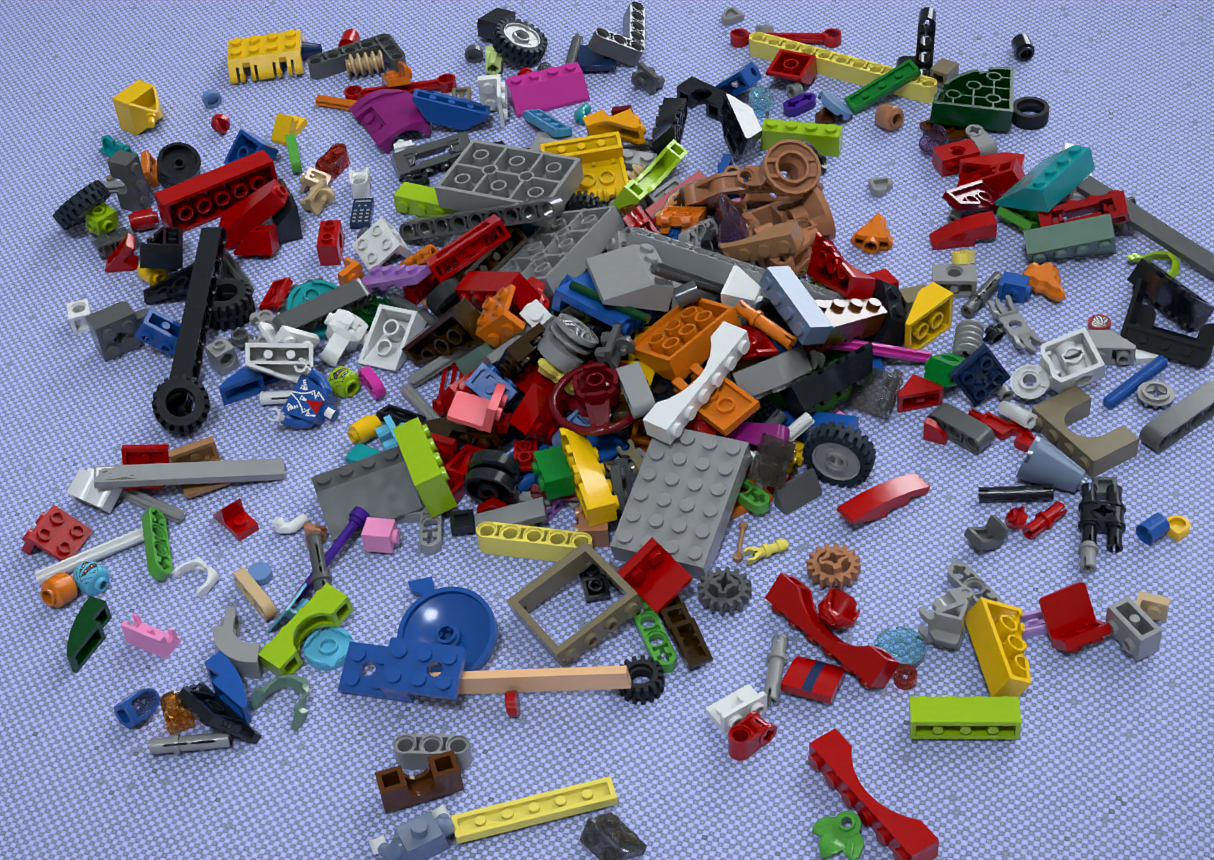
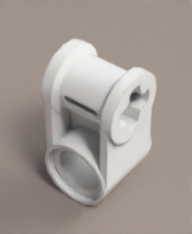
[349,167,371,199]

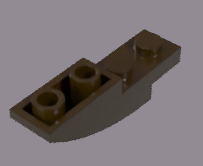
[421,417,503,450]

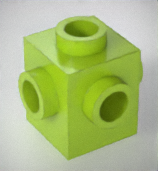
[85,202,119,236]

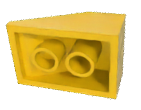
[905,282,954,350]

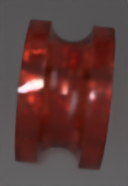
[893,664,918,690]

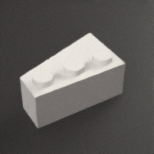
[245,343,313,384]

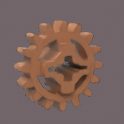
[806,543,861,590]

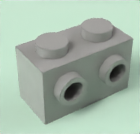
[1105,596,1162,661]

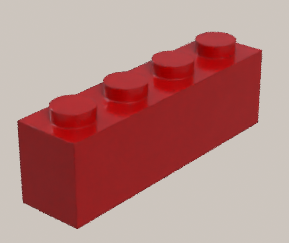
[807,232,876,299]

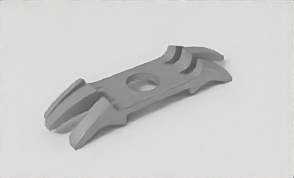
[987,295,1045,353]

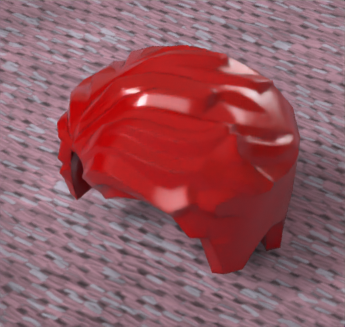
[818,588,861,629]

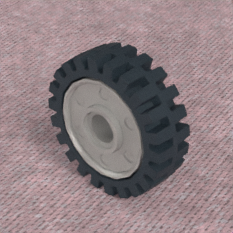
[491,18,548,66]
[53,180,111,230]
[802,421,876,488]

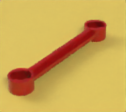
[730,28,842,48]
[344,73,457,101]

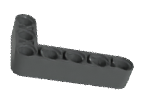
[588,1,645,66]
[307,33,407,80]

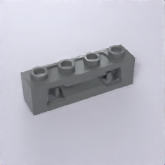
[391,131,470,182]

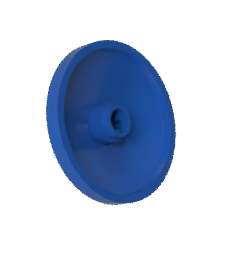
[397,586,498,673]

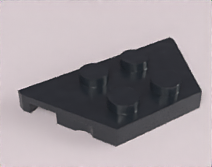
[178,682,262,744]

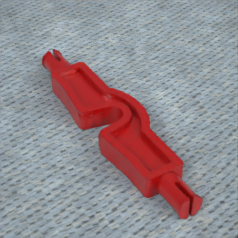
[968,408,1036,453]

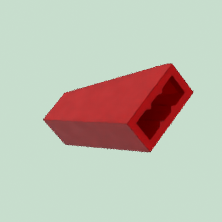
[218,179,289,250]

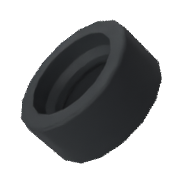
[1011,96,1050,130]
[426,278,460,317]

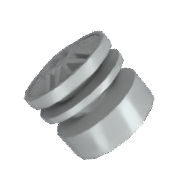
[537,313,599,373]

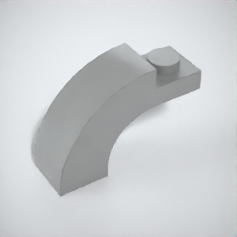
[212,606,264,679]

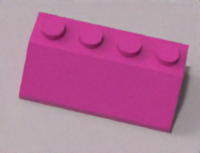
[505,62,590,118]

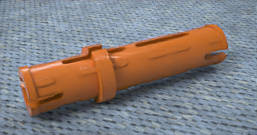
[735,300,797,350]

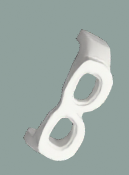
[173,557,220,598]

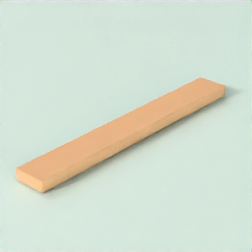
[429,665,632,695]

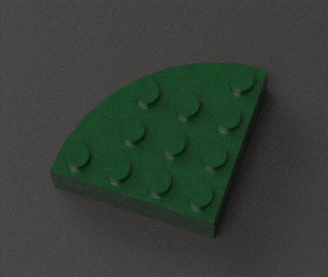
[929,67,1014,132]

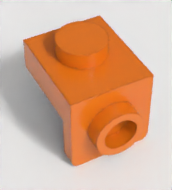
[337,257,363,286]

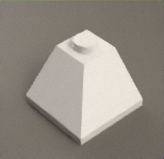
[721,266,764,316]

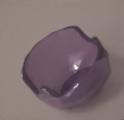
[919,124,949,156]

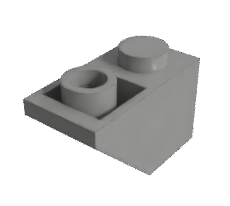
[1088,330,1136,366]

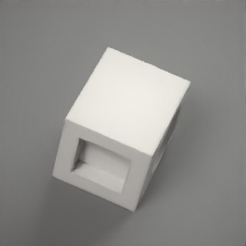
[67,299,92,335]

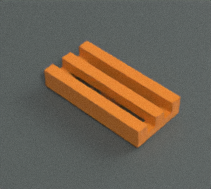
[141,150,159,188]

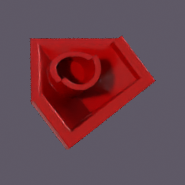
[737,326,778,363]

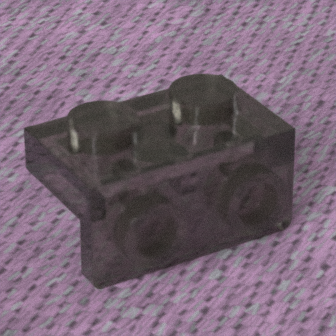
[580,812,647,860]

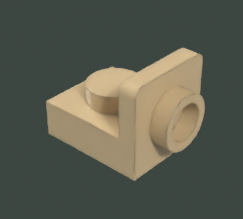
[298,167,331,193]
[1133,591,1171,623]

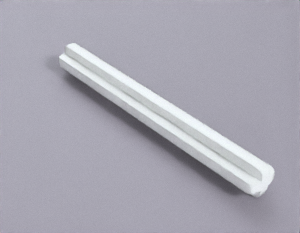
[34,527,144,585]

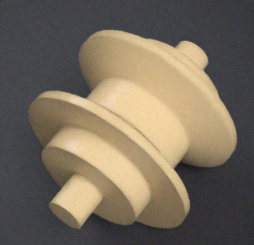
[626,164,646,180]

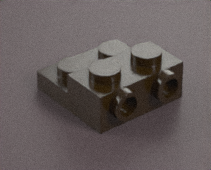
[497,322,546,377]

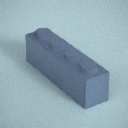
[758,266,833,345]

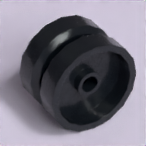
[156,142,201,189]
[463,449,521,504]

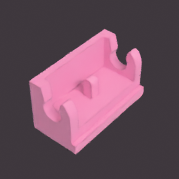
[121,613,181,659]

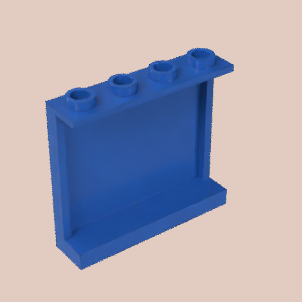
[552,271,671,336]

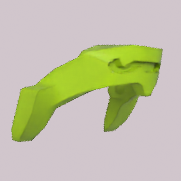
[1126,251,1180,278]

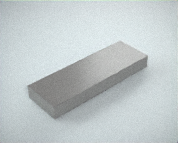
[474,497,547,530]

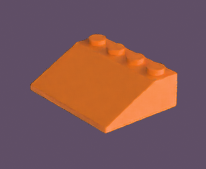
[632,298,742,381]

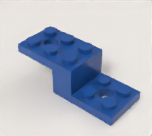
[338,638,467,703]

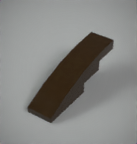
[657,595,713,669]

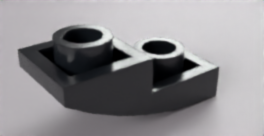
[579,564,611,602]

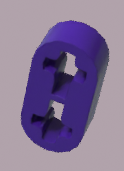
[783,92,816,117]

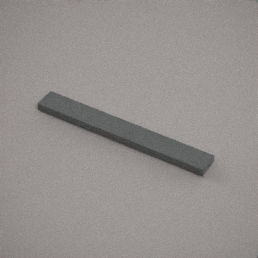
[1076,175,1214,280]

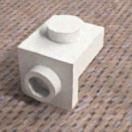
[519,299,554,328]

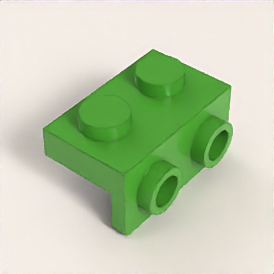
[996,206,1041,231]

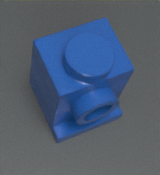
[997,271,1033,304]

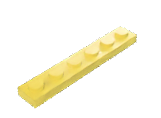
[451,776,618,844]

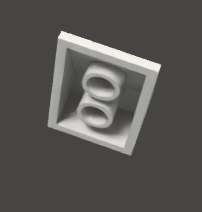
[357,304,427,372]

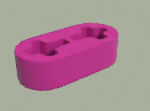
[358,365,386,400]

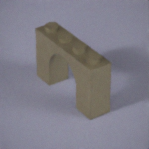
[1032,385,1139,478]

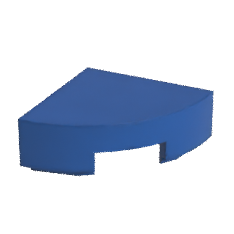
[408,576,435,597]

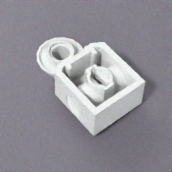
[1010,327,1105,400]

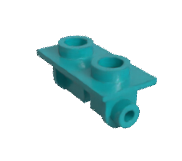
[99,135,137,157]

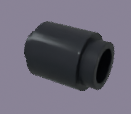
[1011,34,1035,61]

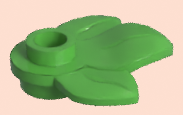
[812,811,864,860]

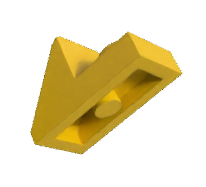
[271,113,307,146]

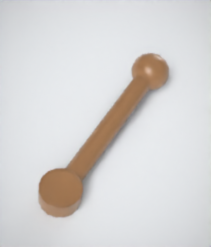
[733,521,748,563]

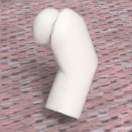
[272,513,309,534]

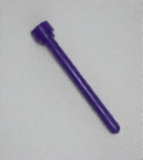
[295,506,370,602]

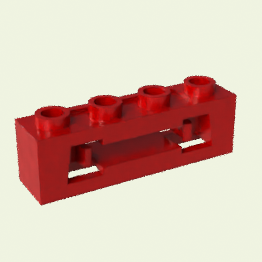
[1038,190,1131,227]
[424,214,511,283]

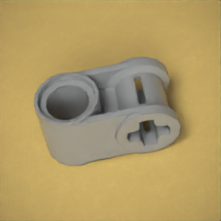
[965,124,998,156]

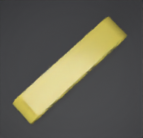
[476,521,593,562]

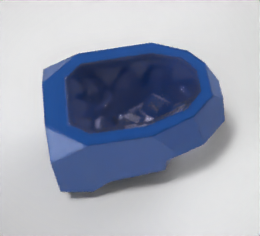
[114,688,160,728]

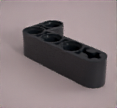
[896,7,936,77]

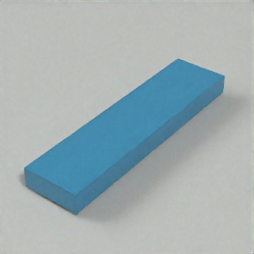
[523,109,572,137]

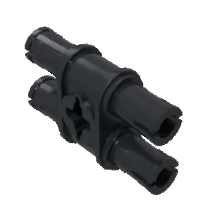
[1078,482,1126,553]

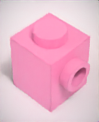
[361,517,400,553]

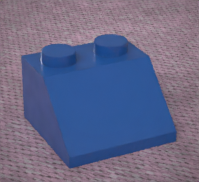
[224,129,279,164]

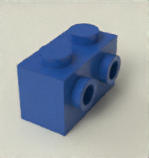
[134,308,181,357]

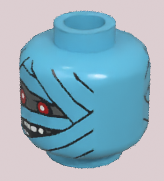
[73,560,110,596]

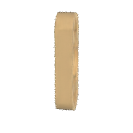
[232,567,277,621]

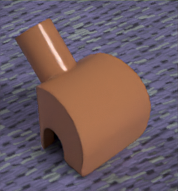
[303,521,327,549]

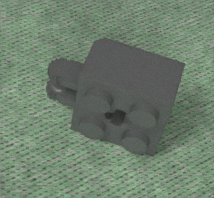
[85,301,149,362]

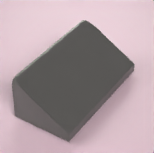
[774,468,822,515]

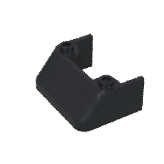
[1120,278,1214,366]

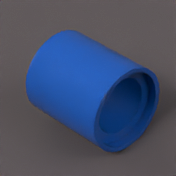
[1136,513,1170,545]

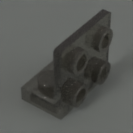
[846,367,905,421]

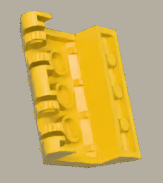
[227,30,305,85]
[540,131,631,208]

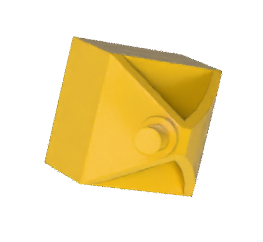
[112,80,163,136]

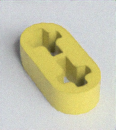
[951,250,975,264]

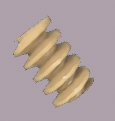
[345,50,385,78]

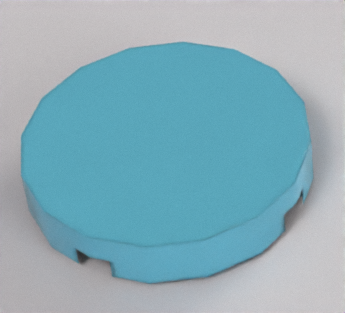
[304,627,353,671]

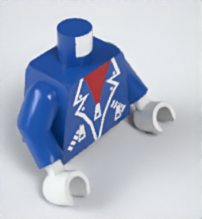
[267,358,339,429]

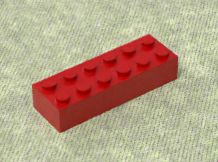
[154,150,278,233]

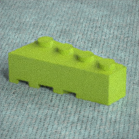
[393,417,457,518]

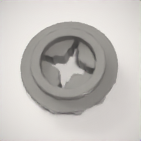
[1136,380,1175,409]

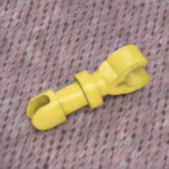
[742,538,789,565]

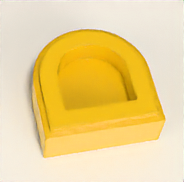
[1166,515,1191,543]

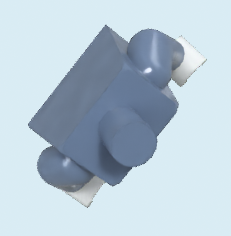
[368,803,454,860]

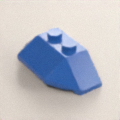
[412,89,490,131]

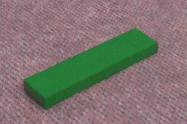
[844,59,921,115]

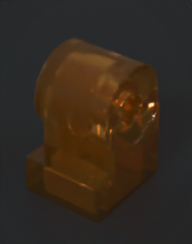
[160,691,195,735]

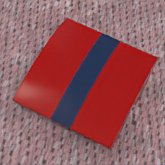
[781,656,847,704]

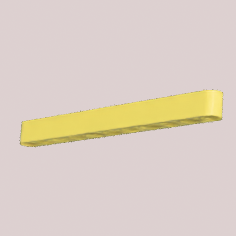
[749,32,937,103]

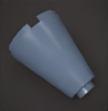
[1016,435,1088,493]

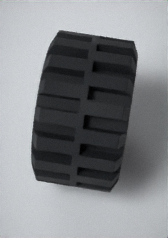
[209,277,256,331]
[152,375,210,434]

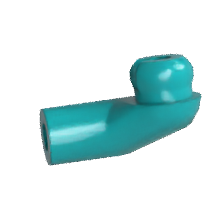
[574,103,591,125]

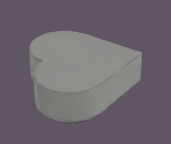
[721,7,744,26]
[868,177,893,198]

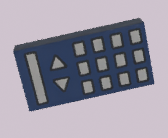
[349,198,375,229]

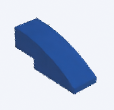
[218,367,282,406]
[204,651,252,723]

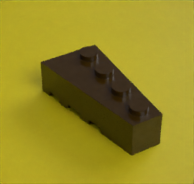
[402,297,485,365]

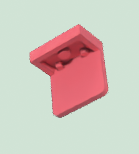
[447,383,508,433]

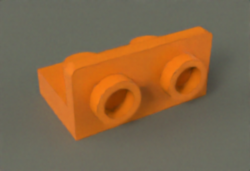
[381,61,412,87]

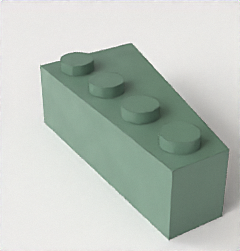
[1023,214,1117,263]

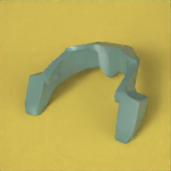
[250,674,309,731]

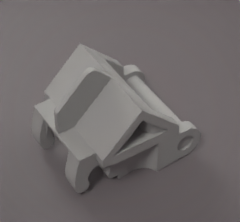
[918,586,973,651]

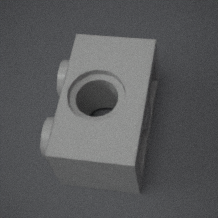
[931,264,977,298]

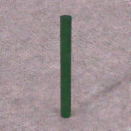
[569,280,651,324]

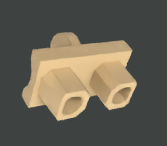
[300,178,335,216]

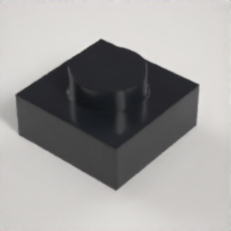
[449,509,476,536]

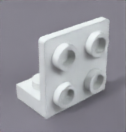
[478,74,508,128]
[352,217,413,270]

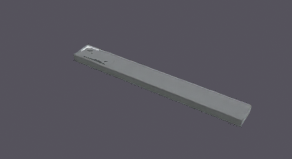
[94,458,285,488]

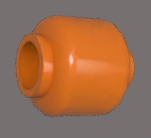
[40,572,78,608]

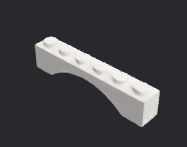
[643,321,750,445]

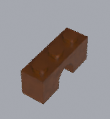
[375,750,464,813]

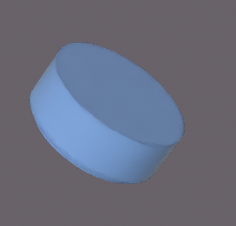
[202,89,222,108]
[248,562,273,586]

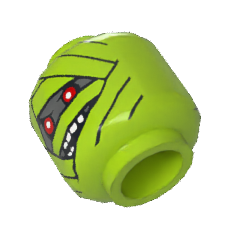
[328,366,360,398]

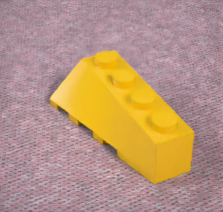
[559,428,620,527]
[964,597,1031,697]

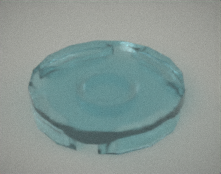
[874,627,926,672]

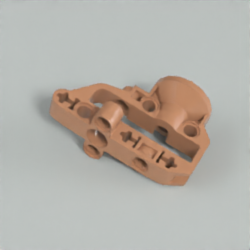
[683,139,824,228]
[737,186,836,276]

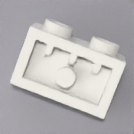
[706,684,768,735]

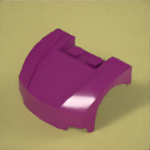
[349,89,431,154]

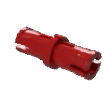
[1022,501,1067,540]

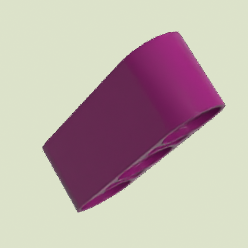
[721,422,790,455]

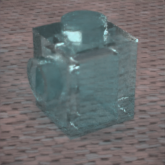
[749,87,774,118]

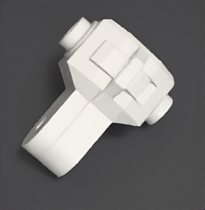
[319,309,368,368]

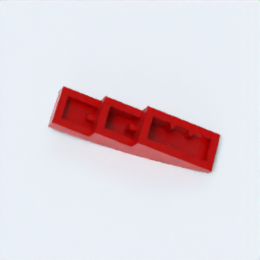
[836,473,930,524]

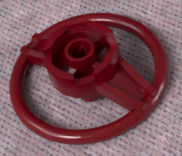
[548,360,650,436]

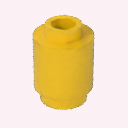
[137,264,167,286]
[347,414,382,444]

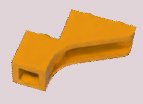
[582,109,647,144]

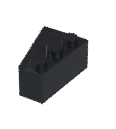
[140,227,183,272]

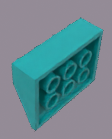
[995,145,1095,213]

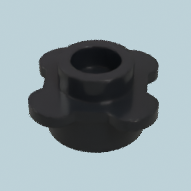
[983,322,1005,344]

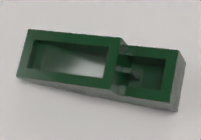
[66,596,112,673]

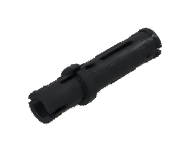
[978,483,1054,503]

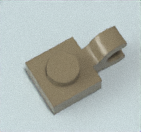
[617,439,643,476]

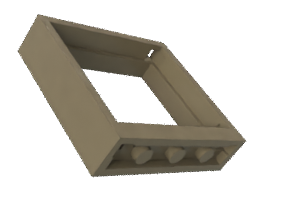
[506,541,643,668]

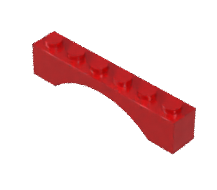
[765,573,900,689]
[808,728,939,860]

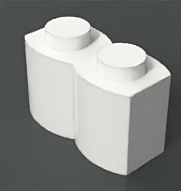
[66,467,123,513]

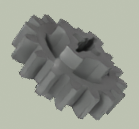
[697,566,752,615]

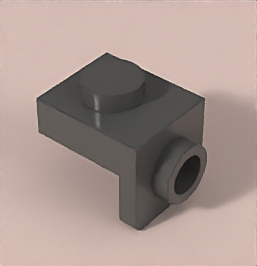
[964,515,1009,551]

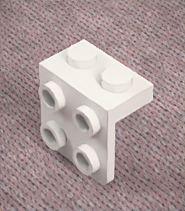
[258,322,320,350]

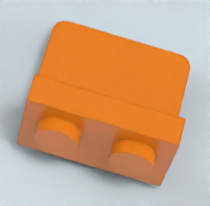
[475,284,526,349]

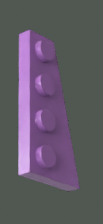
[361,264,431,292]

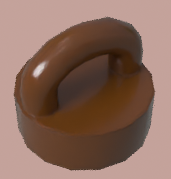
[815,107,834,124]

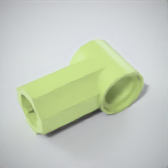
[485,45,506,75]

